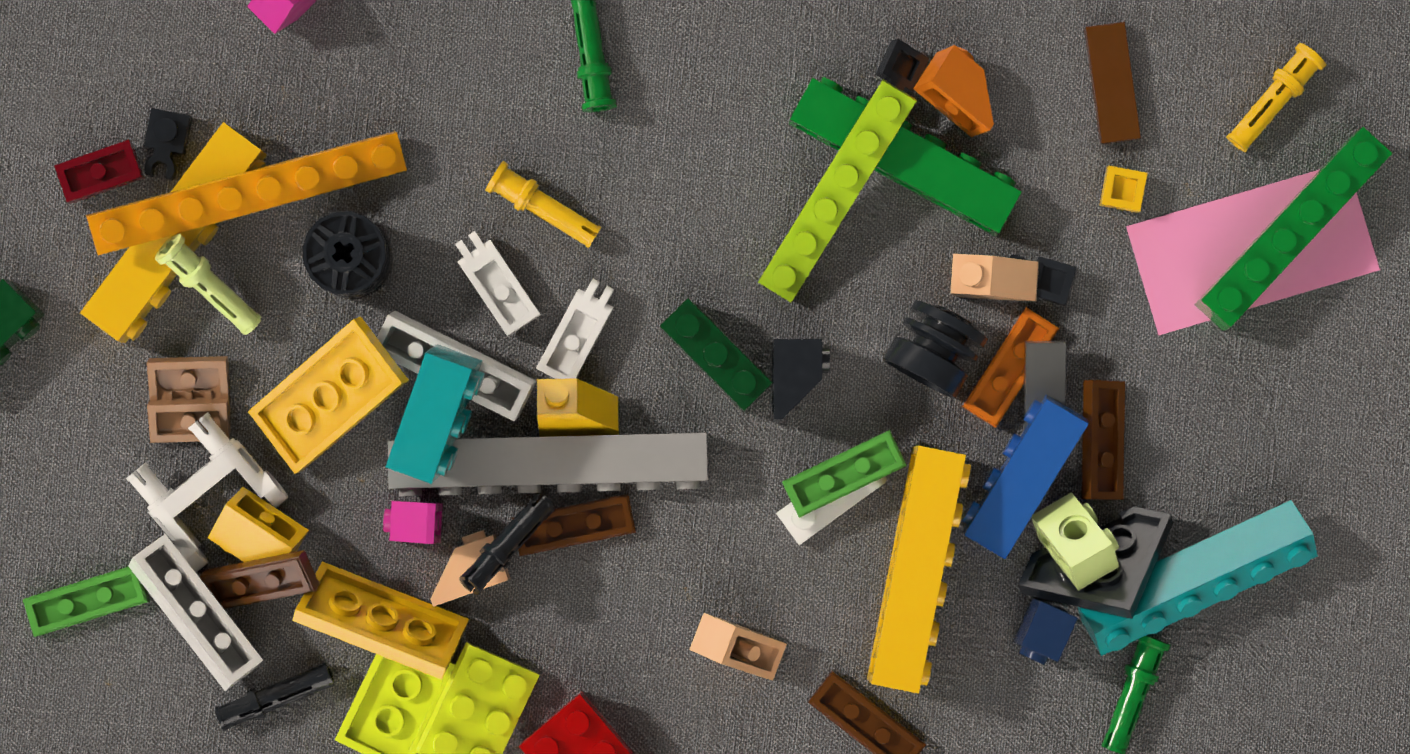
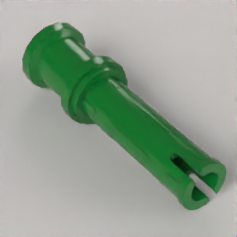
[571,0,617,113]
[1101,635,1171,754]

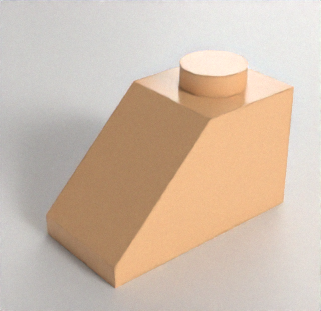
[950,254,1039,302]
[430,530,511,607]
[689,613,787,681]

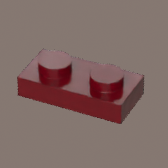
[54,139,144,204]

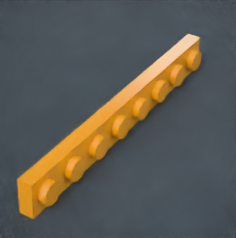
[86,131,407,256]

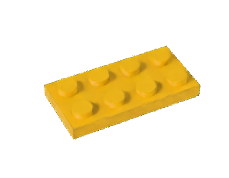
[248,316,409,474]
[292,561,469,680]

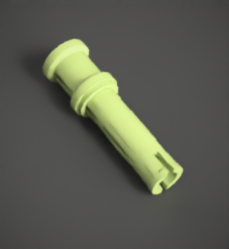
[155,234,261,335]

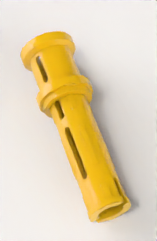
[1226,43,1326,153]
[485,161,602,249]

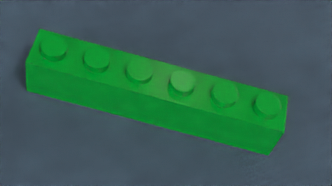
[789,77,1021,237]
[1194,127,1393,331]

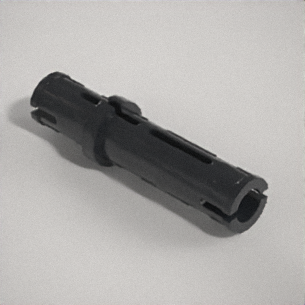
[459,493,555,595]
[215,662,335,731]

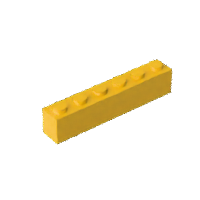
[80,122,267,343]

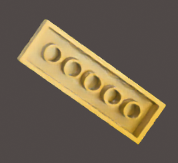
[867,445,971,694]

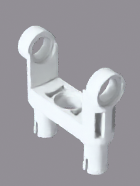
[126,412,289,573]

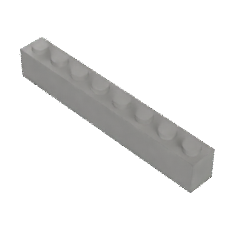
[387,433,708,496]

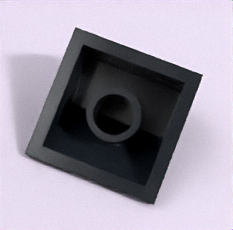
[772,339,830,421]

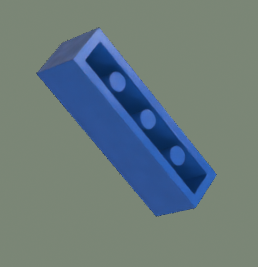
[961,395,1089,559]

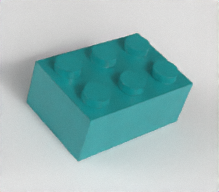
[385,344,485,484]

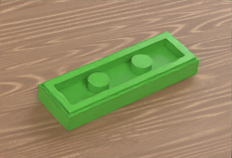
[782,430,907,518]
[23,566,150,637]

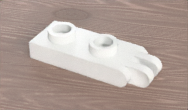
[455,231,541,337]
[536,278,614,379]

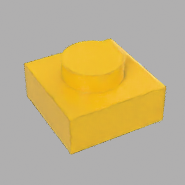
[1099,165,1147,213]

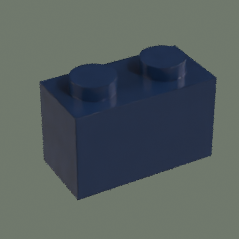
[1012,599,1078,665]

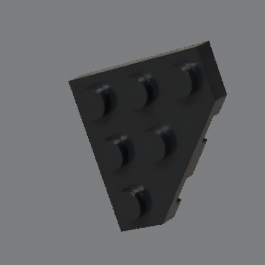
[1018,506,1173,619]

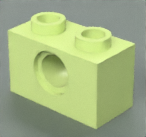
[1031,492,1119,591]

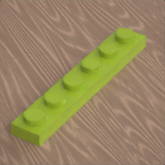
[758,79,917,303]

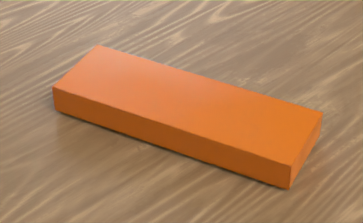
[962,307,1059,428]

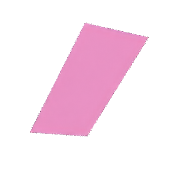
[1126,169,1380,335]

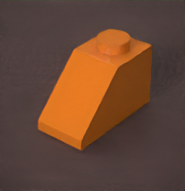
[913,45,994,137]

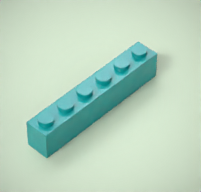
[1077,500,1318,656]

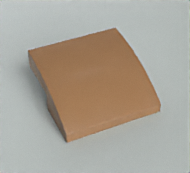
[147,356,231,443]

